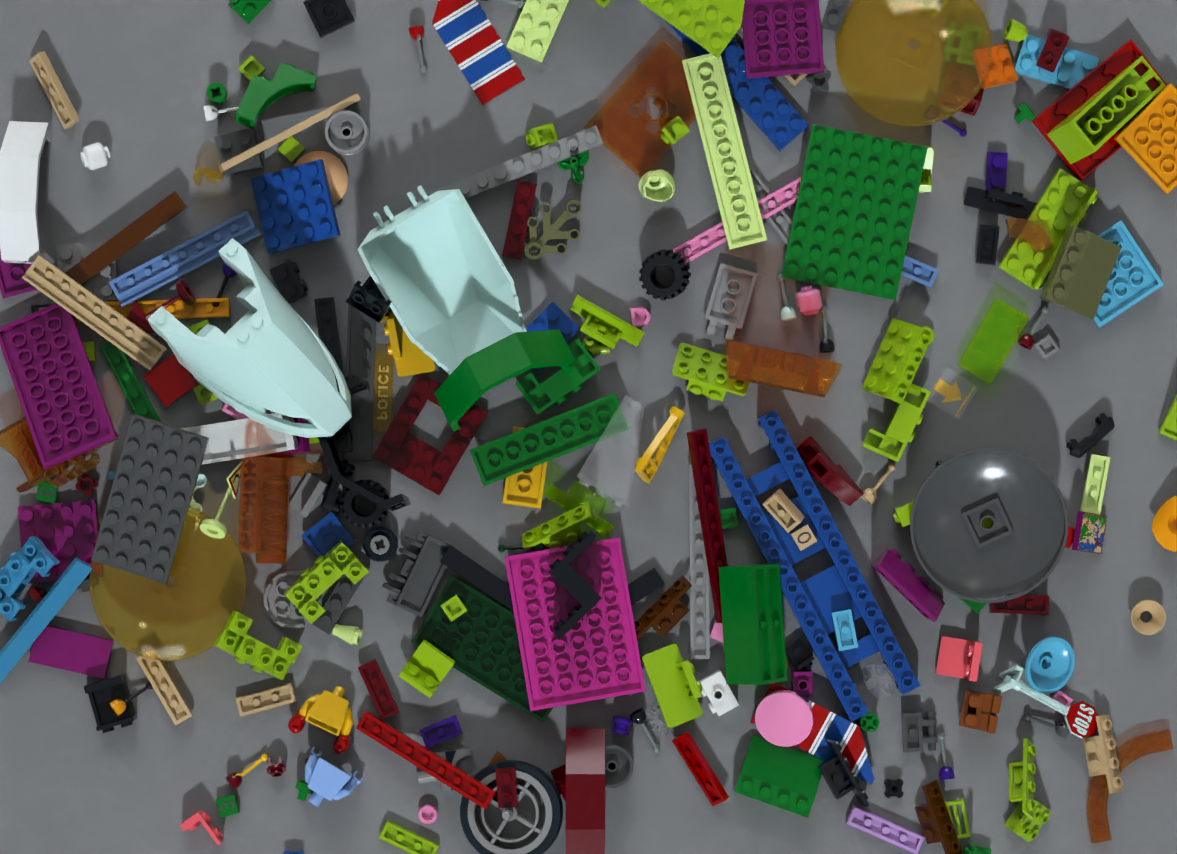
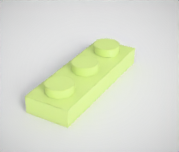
[1080,454,1111,515]

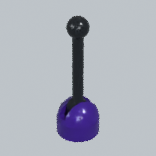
[213,263,237,307]

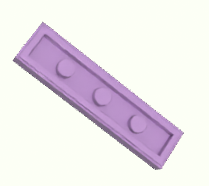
[846,805,925,854]

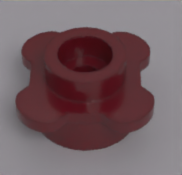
[75,473,99,496]

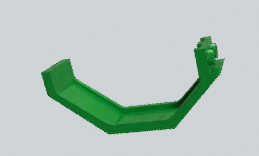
[434,329,576,432]

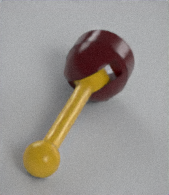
[225,754,268,790]

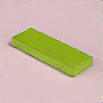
[379,820,440,854]

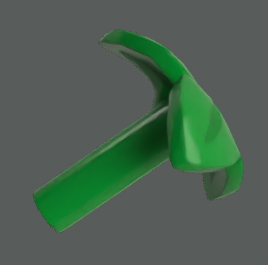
[557,151,589,183]

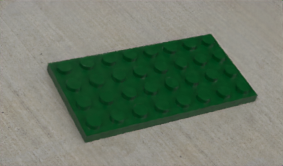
[411,575,553,723]

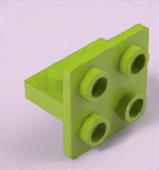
[1004,799,1052,843]

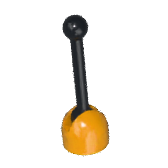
[109,682,153,716]

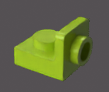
[660,115,690,145]
[525,123,558,151]

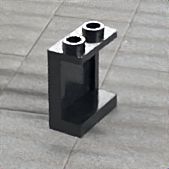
[83,674,137,733]

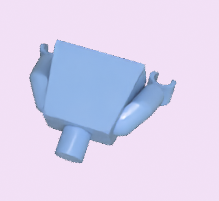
[305,747,364,807]

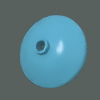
[1025,637,1075,694]

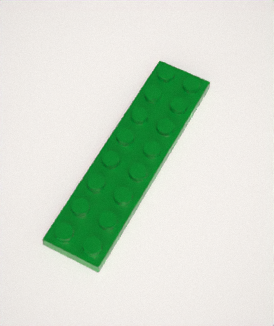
[470,393,629,486]

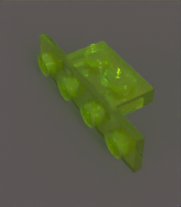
[543,480,614,537]

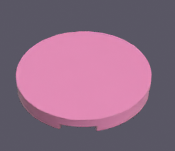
[755,690,814,747]

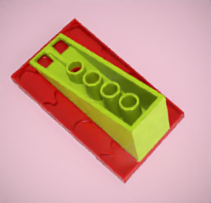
[1032,40,1167,181]

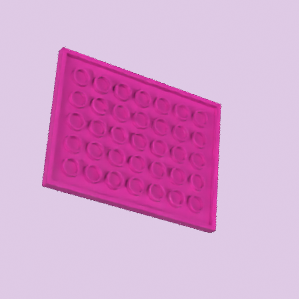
[505,537,646,711]

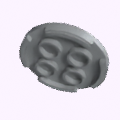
[263,570,322,629]

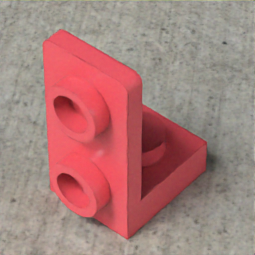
[179,810,223,845]

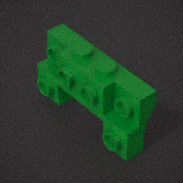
[515,338,601,415]

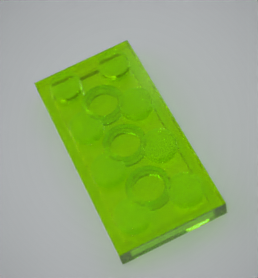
[957,298,1030,384]

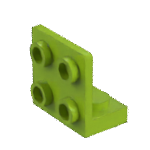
[398,640,455,698]

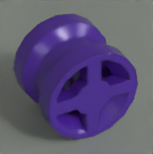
[611,716,632,735]

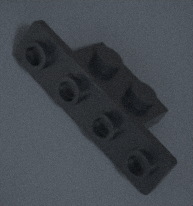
[963,186,1037,220]
[817,737,869,807]

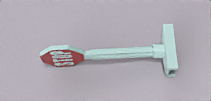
[993,665,1098,739]

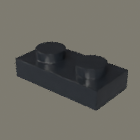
[975,224,1000,265]

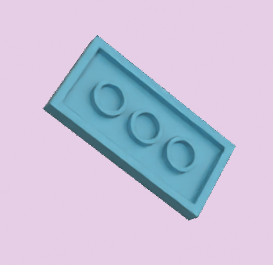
[1014,35,1099,90]

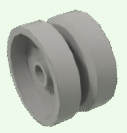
[325,110,370,156]

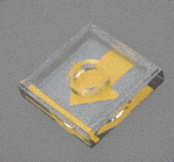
[927,367,979,420]

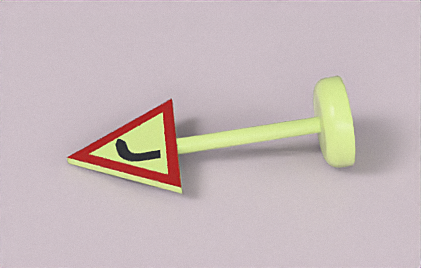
[200,461,244,539]

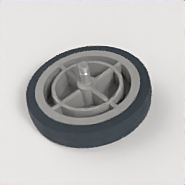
[460,760,563,854]

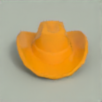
[1152,496,1177,552]

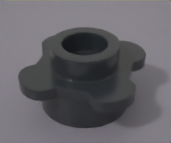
[884,779,903,798]

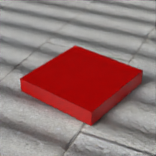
[143,354,198,407]

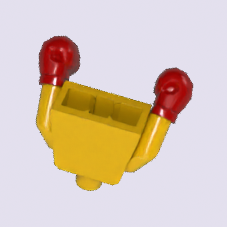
[288,686,353,754]

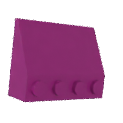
[871,549,945,622]

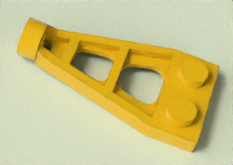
[634,406,685,484]

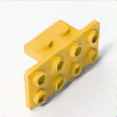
[384,312,436,377]

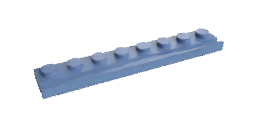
[109,210,260,307]

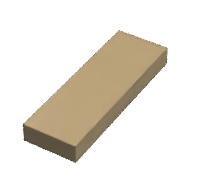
[235,682,297,717]

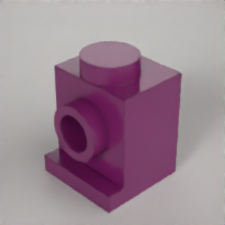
[792,670,813,699]

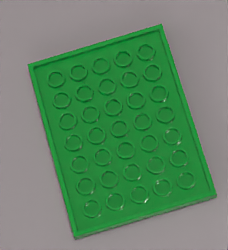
[781,124,928,300]

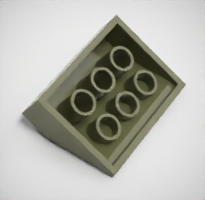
[1040,226,1121,320]

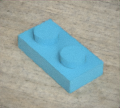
[831,609,859,651]

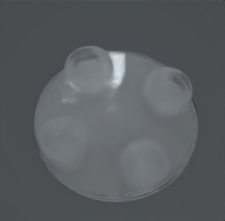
[862,663,897,699]

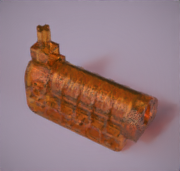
[238,457,323,564]

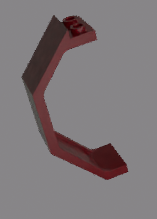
[565,728,605,854]

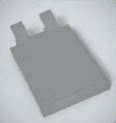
[704,263,757,342]

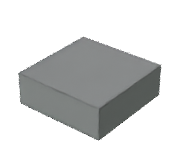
[1033,334,1060,361]

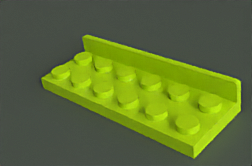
[998,168,1098,290]

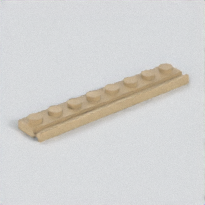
[22,254,167,371]

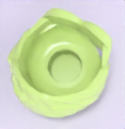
[638,169,675,202]

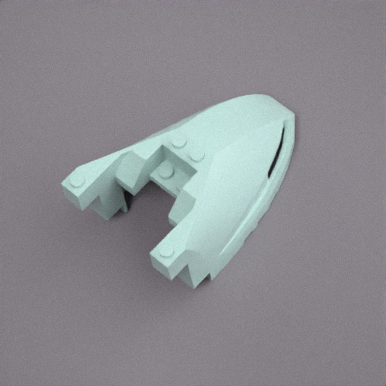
[147,238,352,438]

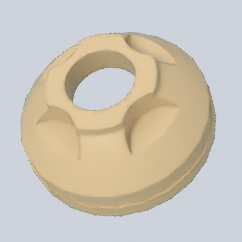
[1130,600,1166,635]

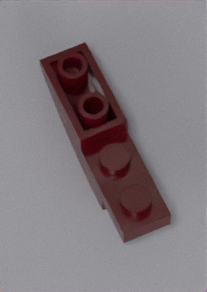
[796,436,864,506]

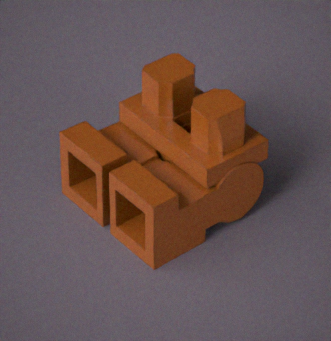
[959,690,1002,734]

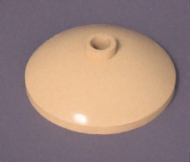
[293,151,348,205]

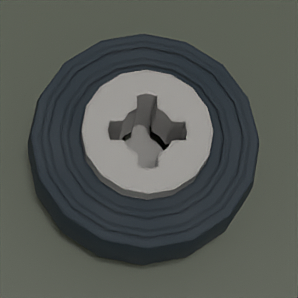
[363,527,398,562]

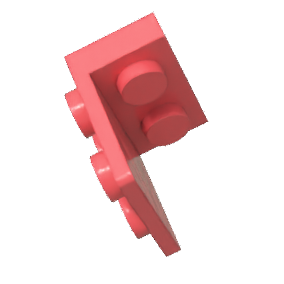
[935,636,983,682]

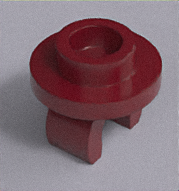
[267,756,286,777]

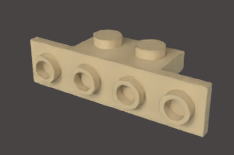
[1083,715,1123,794]

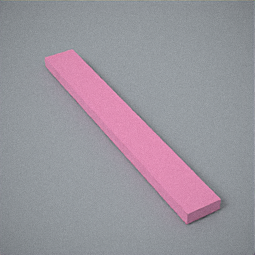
[672,177,801,264]

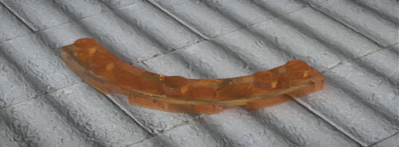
[1086,729,1173,843]

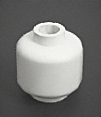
[80,142,110,170]

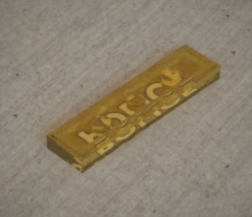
[372,354,394,432]

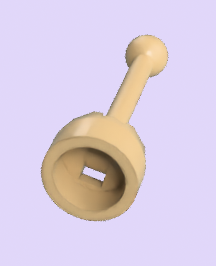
[861,463,896,505]

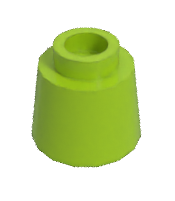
[1003,19,1028,42]

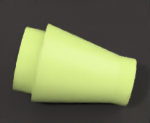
[332,624,363,645]

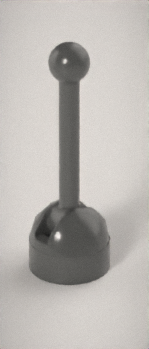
[1024,713,1069,739]

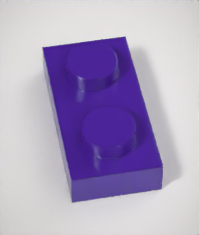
[985,152,1008,192]
[419,715,463,748]

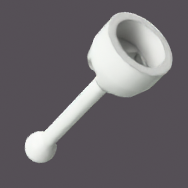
[204,105,239,121]

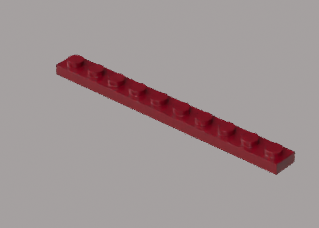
[687,429,728,623]

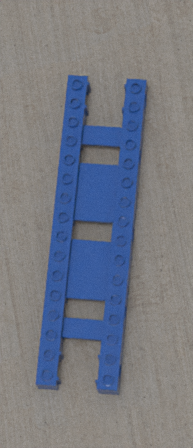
[709,409,920,722]

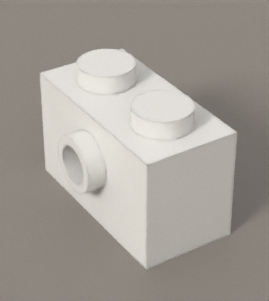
[699,670,739,716]

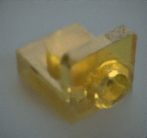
[193,166,225,187]

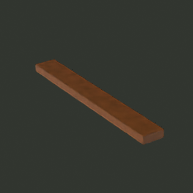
[65,191,187,285]

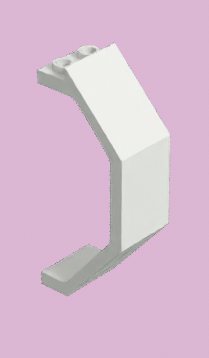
[0,121,52,264]
[180,413,299,465]

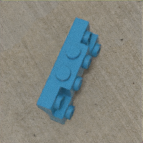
[0,536,60,622]

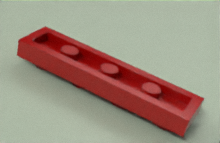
[672,731,729,806]

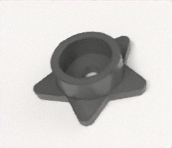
[806,73,831,93]

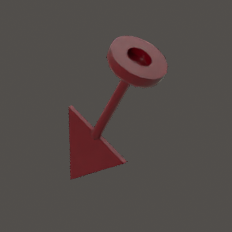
[127,280,196,333]

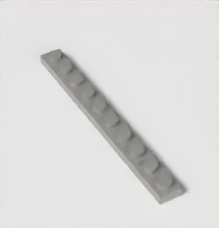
[416,125,604,202]
[689,465,710,659]

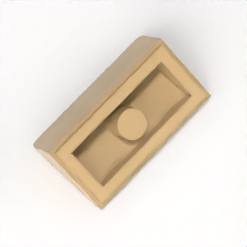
[762,489,805,533]

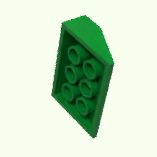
[733,734,825,818]

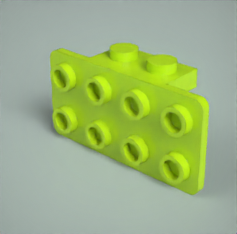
[672,343,754,402]
[641,644,703,728]

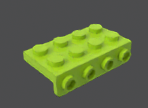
[862,318,933,404]

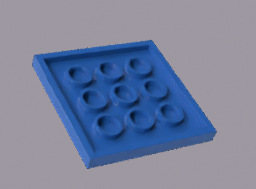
[251,159,341,254]

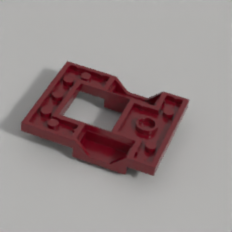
[372,373,488,496]

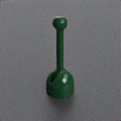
[498,543,545,552]

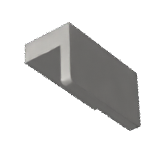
[289,473,328,518]

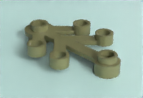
[524,199,582,260]

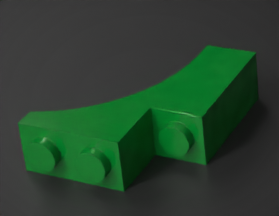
[235,63,317,129]

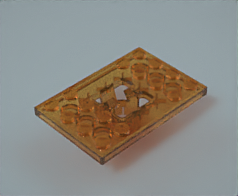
[584,41,696,178]

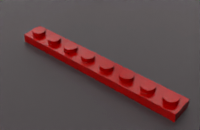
[356,711,496,809]

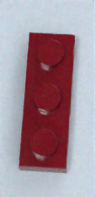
[989,594,1049,615]
[358,659,400,720]

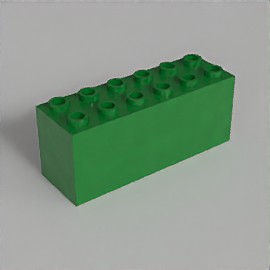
[719,563,787,685]

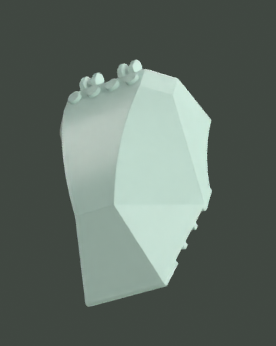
[357,185,527,375]

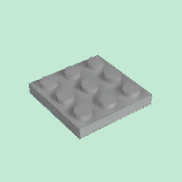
[57,242,118,301]

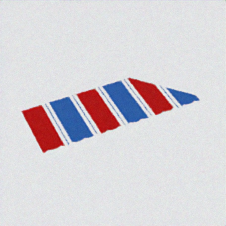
[432,0,525,105]
[750,683,874,785]

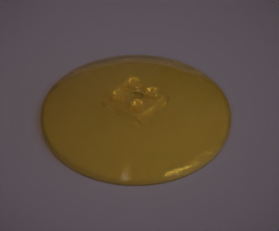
[836,0,992,126]
[90,507,247,661]

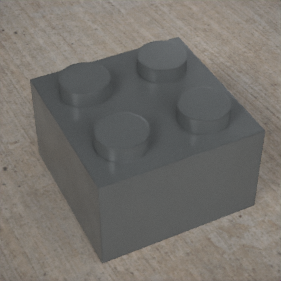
[214,128,264,177]

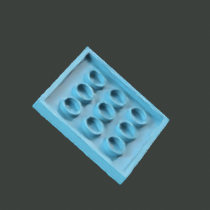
[1093,220,1164,328]

